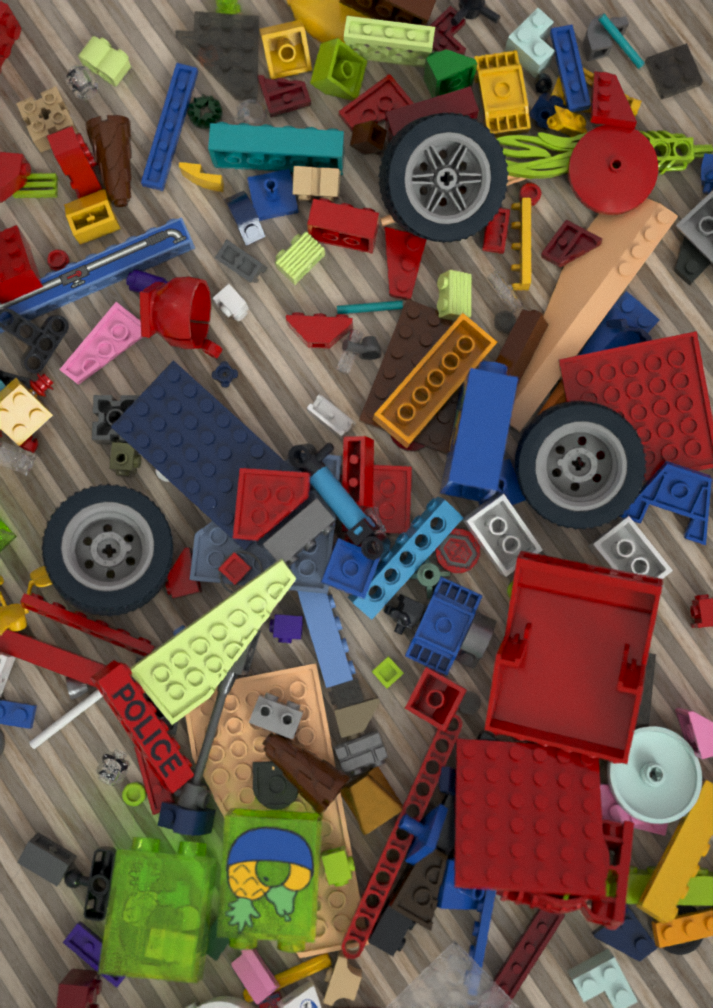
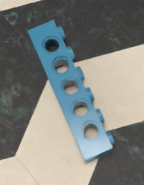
[347,496,464,620]

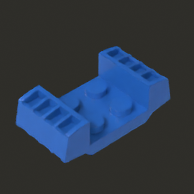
[405,577,483,676]

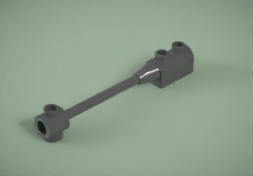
[174,630,261,810]

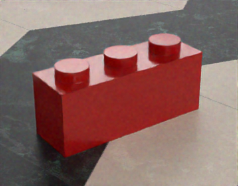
[342,436,374,508]

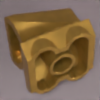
[341,767,403,835]

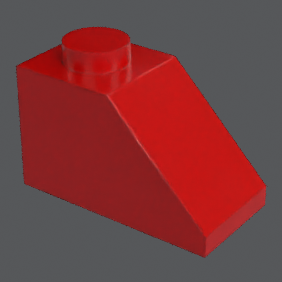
[0,152,31,203]
[165,547,202,599]

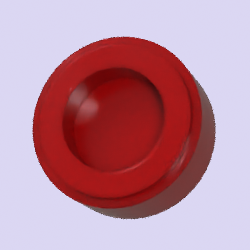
[519,183,541,206]

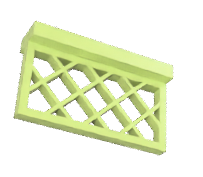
[344,16,435,67]

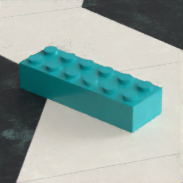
[208,122,345,175]

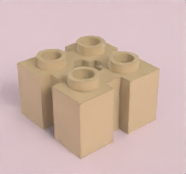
[16,86,79,153]
[293,166,341,203]

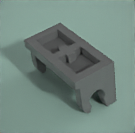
[215,239,268,283]
[17,833,77,886]

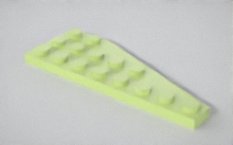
[130,558,296,725]

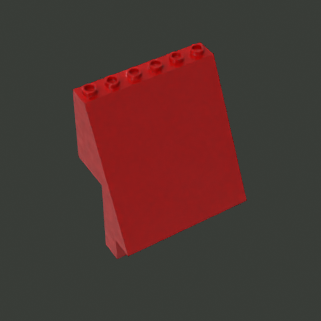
[485,551,663,765]

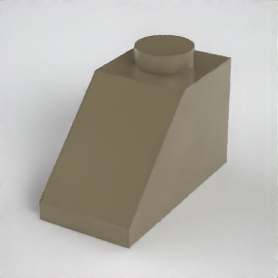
[334,697,380,740]

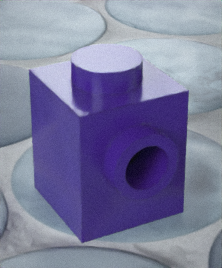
[269,614,304,643]

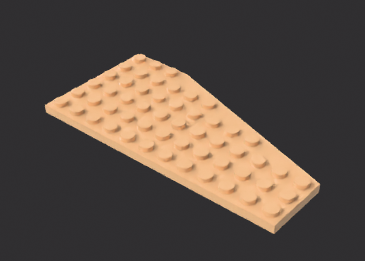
[185,663,369,958]

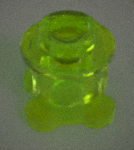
[216,0,241,23]

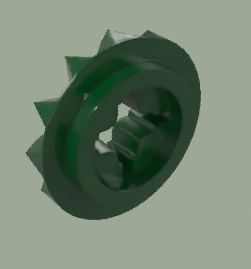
[188,94,222,129]

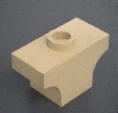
[323,950,362,1006]

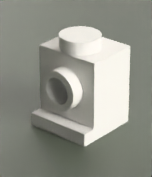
[212,284,249,321]

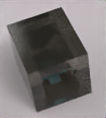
[328,678,364,709]

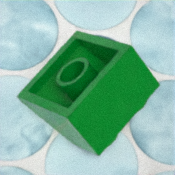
[424,49,477,98]

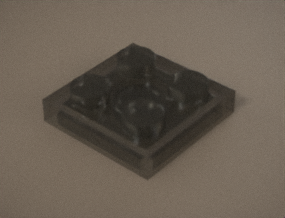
[645,43,703,100]

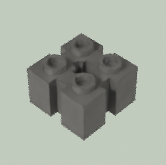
[92,395,139,444]

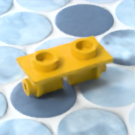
[547,105,588,137]

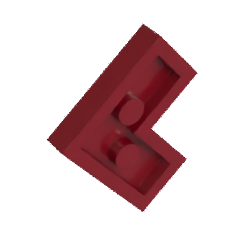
[430,6,466,55]

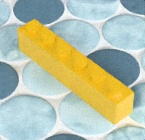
[636,780,713,923]

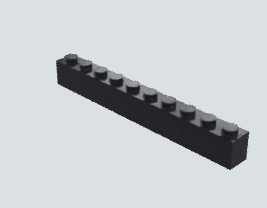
[368,730,500,957]

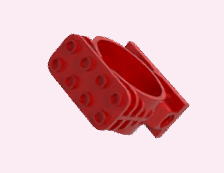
[496,819,634,931]

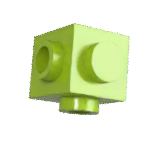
[321,845,356,887]

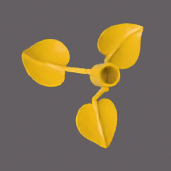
[0,566,53,636]

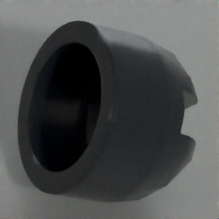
[534,73,552,93]

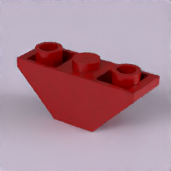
[286,312,353,349]

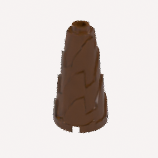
[85,115,132,207]
[262,733,350,816]

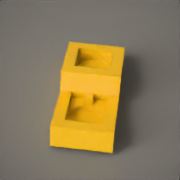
[179,162,224,192]

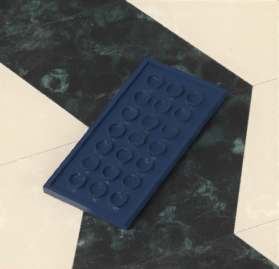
[111,360,296,551]

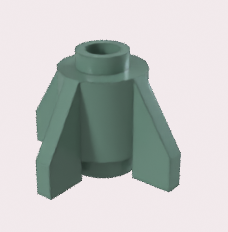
[408,557,450,599]

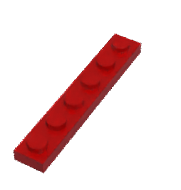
[20,593,154,657]

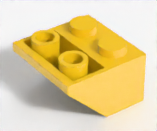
[64,189,121,245]

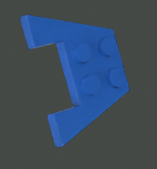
[619,461,712,545]

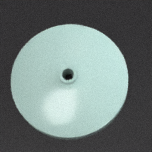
[607,726,702,824]

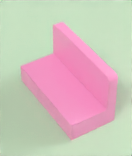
[231,945,280,1004]

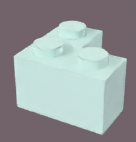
[505,8,555,78]
[567,949,638,1008]

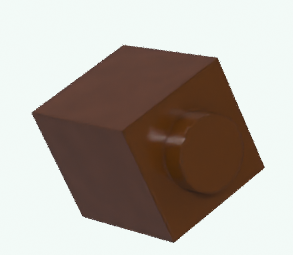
[349,120,387,155]

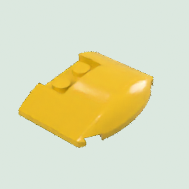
[287,0,372,50]

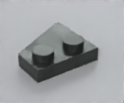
[673,236,711,285]

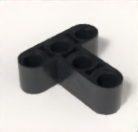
[0,308,69,373]

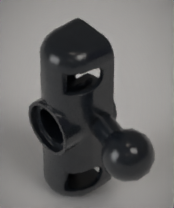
[64,846,118,922]

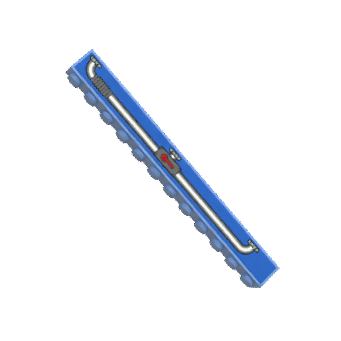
[0,217,195,333]

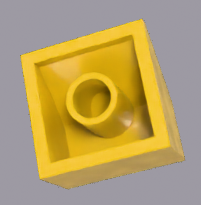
[259,19,312,79]

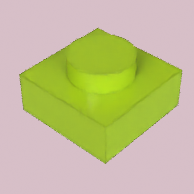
[371,656,404,689]

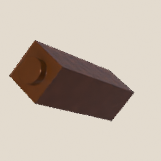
[495,309,548,388]

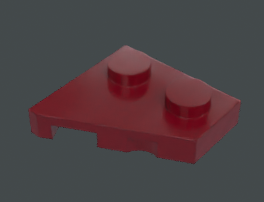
[257,75,311,118]
[541,220,602,268]

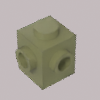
[109,442,141,477]

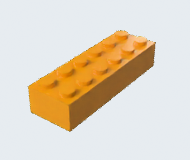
[373,313,497,448]

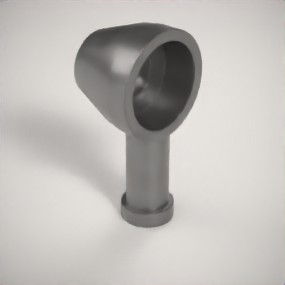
[66,676,89,700]

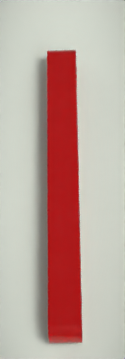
[341,714,462,959]

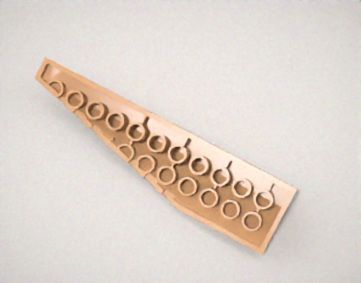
[509,198,678,433]

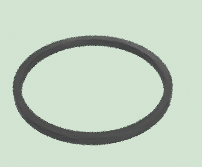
[219,551,263,594]

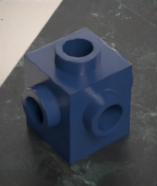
[529,92,567,130]

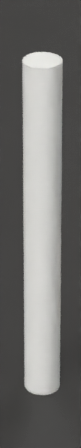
[29,689,102,749]

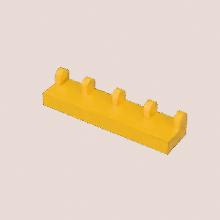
[511,198,531,290]

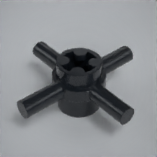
[451,0,501,26]

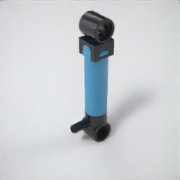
[288,442,391,560]

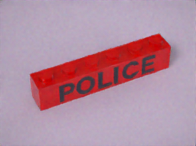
[90,660,194,794]

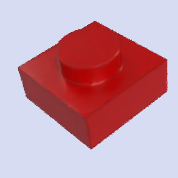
[218,552,252,585]

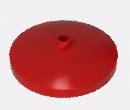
[568,125,658,215]

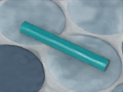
[597,13,645,69]
[337,300,403,315]

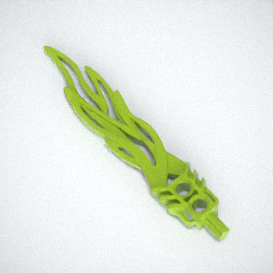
[496,130,713,179]

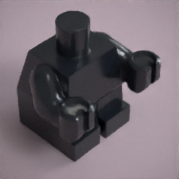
[384,594,425,635]

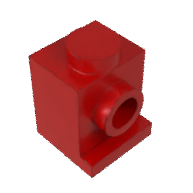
[690,594,713,628]

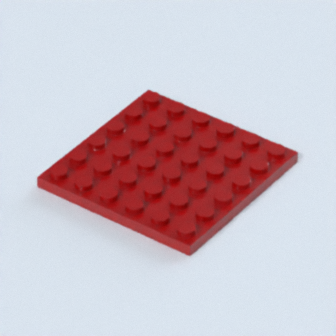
[558,331,713,482]
[454,739,606,897]

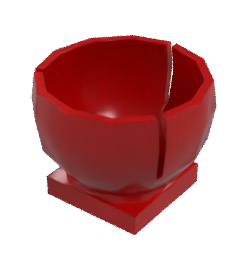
[140,276,211,349]

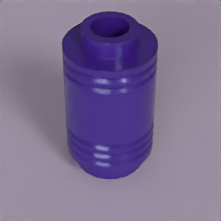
[126,269,169,294]

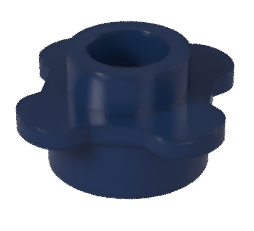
[212,361,238,388]

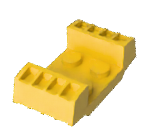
[474,50,531,137]

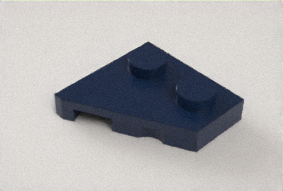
[592,907,658,962]

